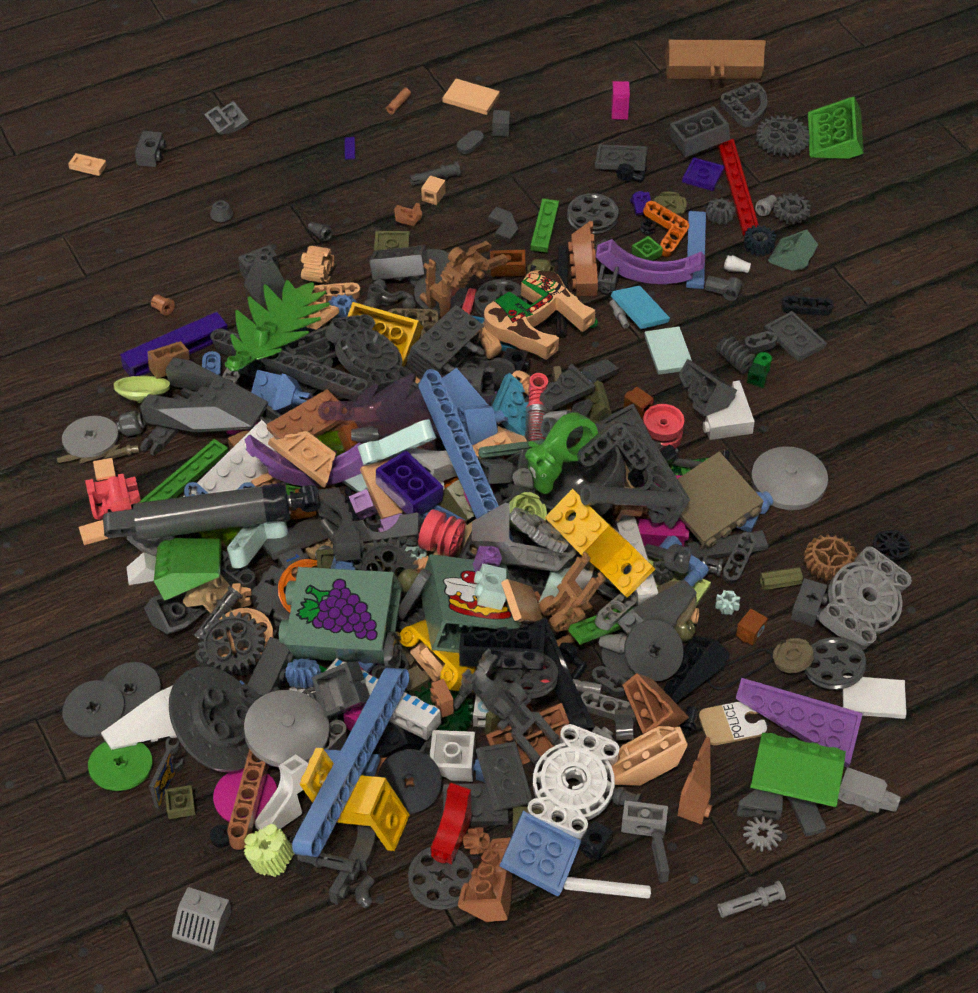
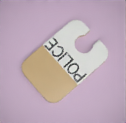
[699,702,767,745]

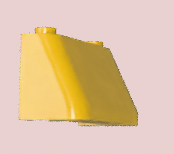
[398,619,476,692]

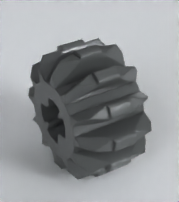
[706,198,735,225]

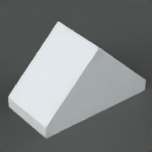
[126,552,156,585]

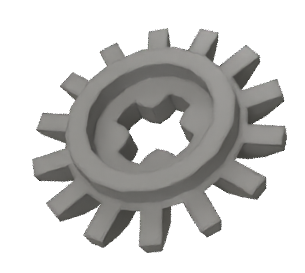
[743,816,782,852]

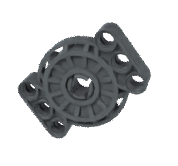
[325,315,413,396]

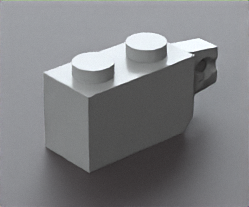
[838,767,901,813]

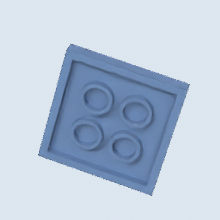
[499,811,581,896]

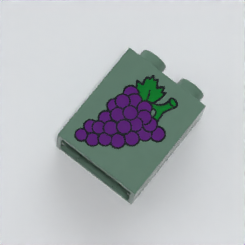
[279,567,402,664]

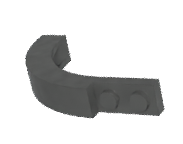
[329,825,377,905]

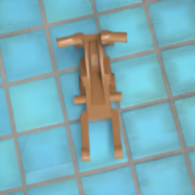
[419,240,509,317]
[538,552,613,646]

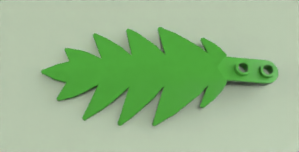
[225,280,330,371]

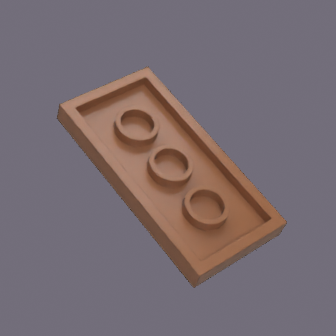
[267,389,350,440]

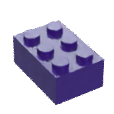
[376,450,444,515]

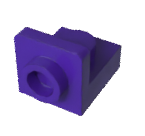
[630,191,653,216]

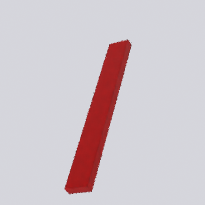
[717,139,759,236]

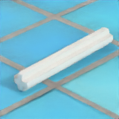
[564,877,651,898]

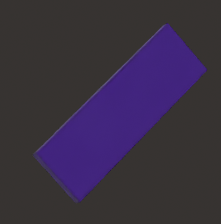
[345,137,355,160]

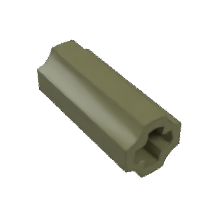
[759,567,803,590]

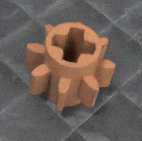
[463,827,490,855]

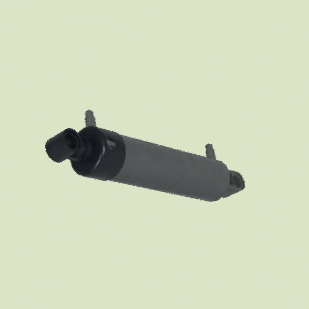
[103,483,320,541]

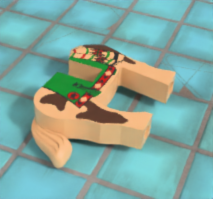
[480,270,595,360]

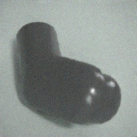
[355,875,375,908]

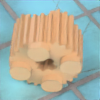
[301,246,335,284]

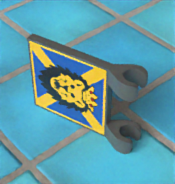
[149,738,184,809]

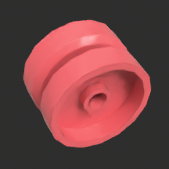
[643,404,685,449]

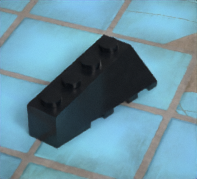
[459,621,545,669]

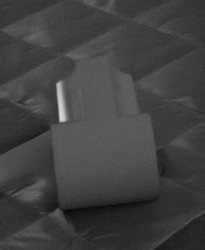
[705,275,742,301]

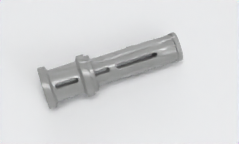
[717,881,786,918]

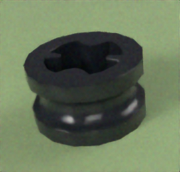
[640,218,656,235]

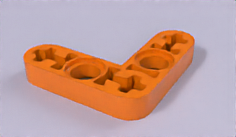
[643,201,689,257]

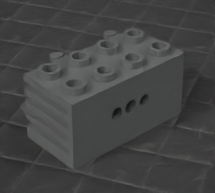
[406,305,485,379]

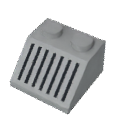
[172,887,232,951]

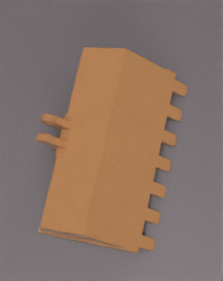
[664,40,766,79]

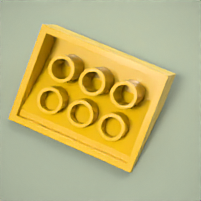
[347,302,423,367]

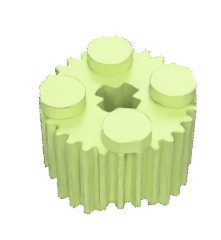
[244,824,294,877]

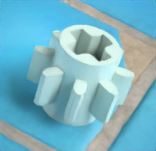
[715,590,740,615]

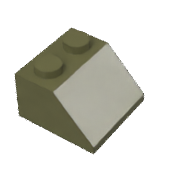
[437,479,475,524]

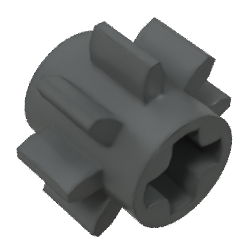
[652,560,674,585]

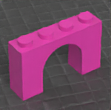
[638,475,689,547]

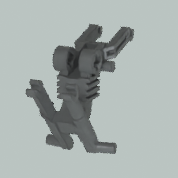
[453,648,560,765]

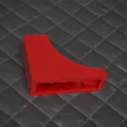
[431,782,472,864]

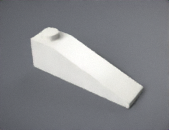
[101,685,177,750]

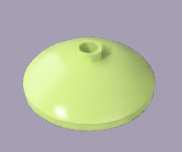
[114,376,170,403]

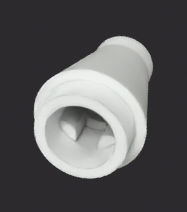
[724,255,751,273]

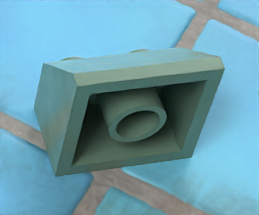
[768,229,818,271]

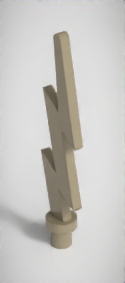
[57,444,139,464]

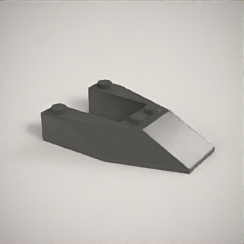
[140,357,268,432]

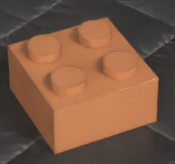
[430,679,453,718]

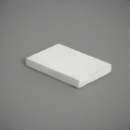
[842,676,906,719]

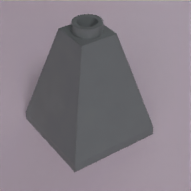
[244,254,285,307]

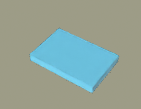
[611,286,670,329]

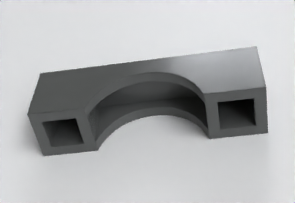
[355,513,424,545]

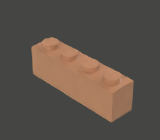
[568,221,598,296]

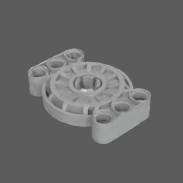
[819,547,912,650]

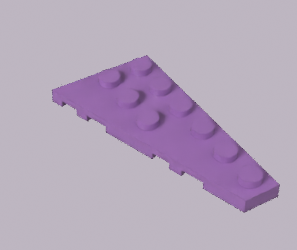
[736,678,863,768]

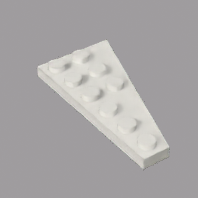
[183,420,284,497]

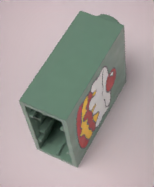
[421,554,521,653]

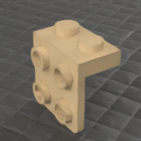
[183,574,229,614]

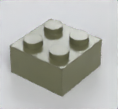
[165,785,196,819]

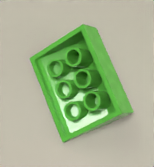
[808,96,864,159]
[154,538,221,600]
[750,732,846,807]

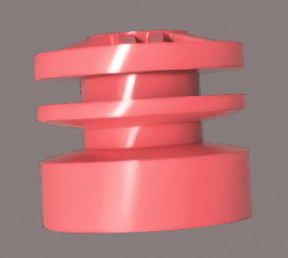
[418,509,466,557]

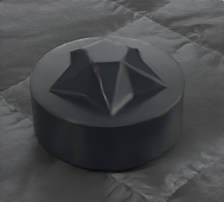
[210,825,230,848]

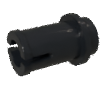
[680,706,699,734]

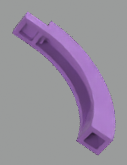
[596,239,705,284]

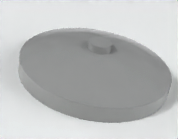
[751,447,828,510]
[244,690,329,767]

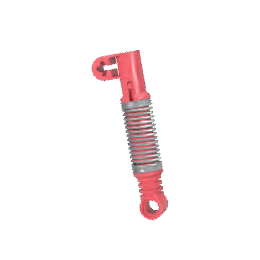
[525,373,550,441]

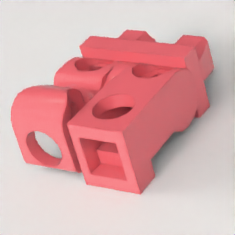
[85,474,141,520]

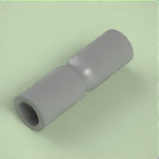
[573,679,602,694]

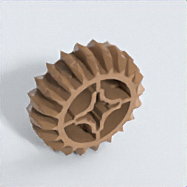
[804,534,857,583]

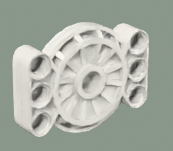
[527,724,620,840]

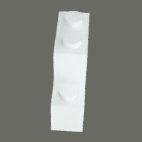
[255,754,308,830]

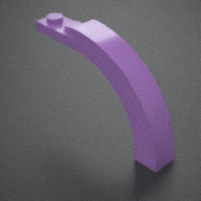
[244,435,366,486]

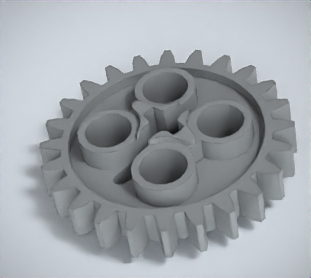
[509,507,569,553]

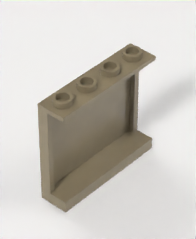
[678,452,764,550]

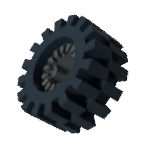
[743,225,776,256]

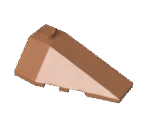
[458,837,512,922]

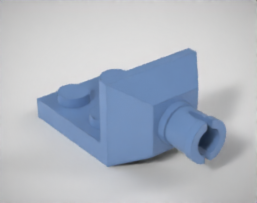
[251,370,313,414]

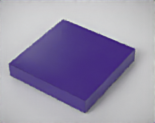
[682,157,725,191]

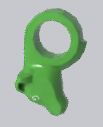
[525,412,598,494]

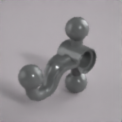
[364,279,416,309]

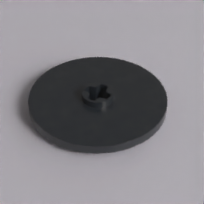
[377,749,441,813]

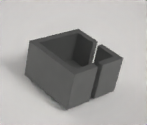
[312,662,370,717]

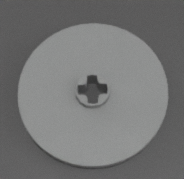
[62,416,119,458]

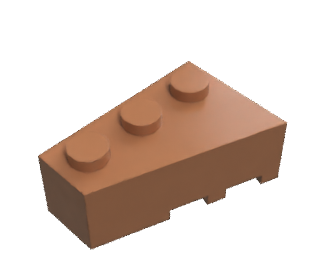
[623,673,689,734]

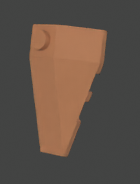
[677,737,712,824]

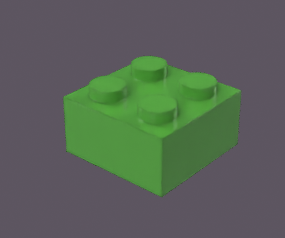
[632,236,663,261]

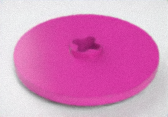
[213,768,277,824]

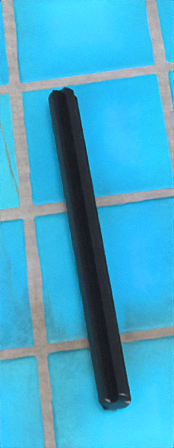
[556,245,568,338]

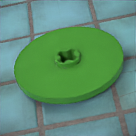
[88,742,153,791]

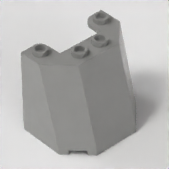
[472,503,576,571]

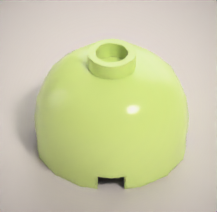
[509,492,547,533]

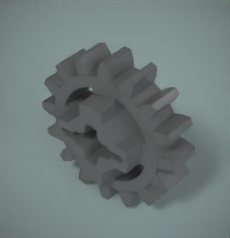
[773,193,811,224]

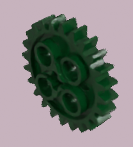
[414,682,474,737]

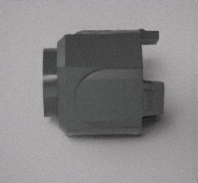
[443,367,499,406]

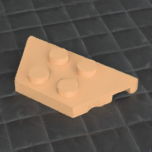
[268,431,336,488]

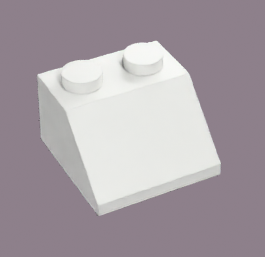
[430,730,476,782]

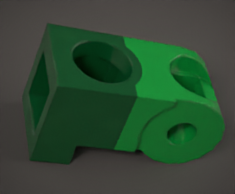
[747,352,772,388]

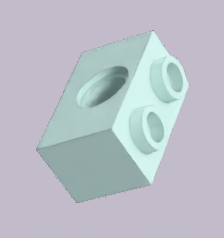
[474,563,507,610]

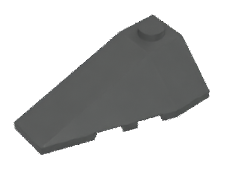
[144,591,207,634]

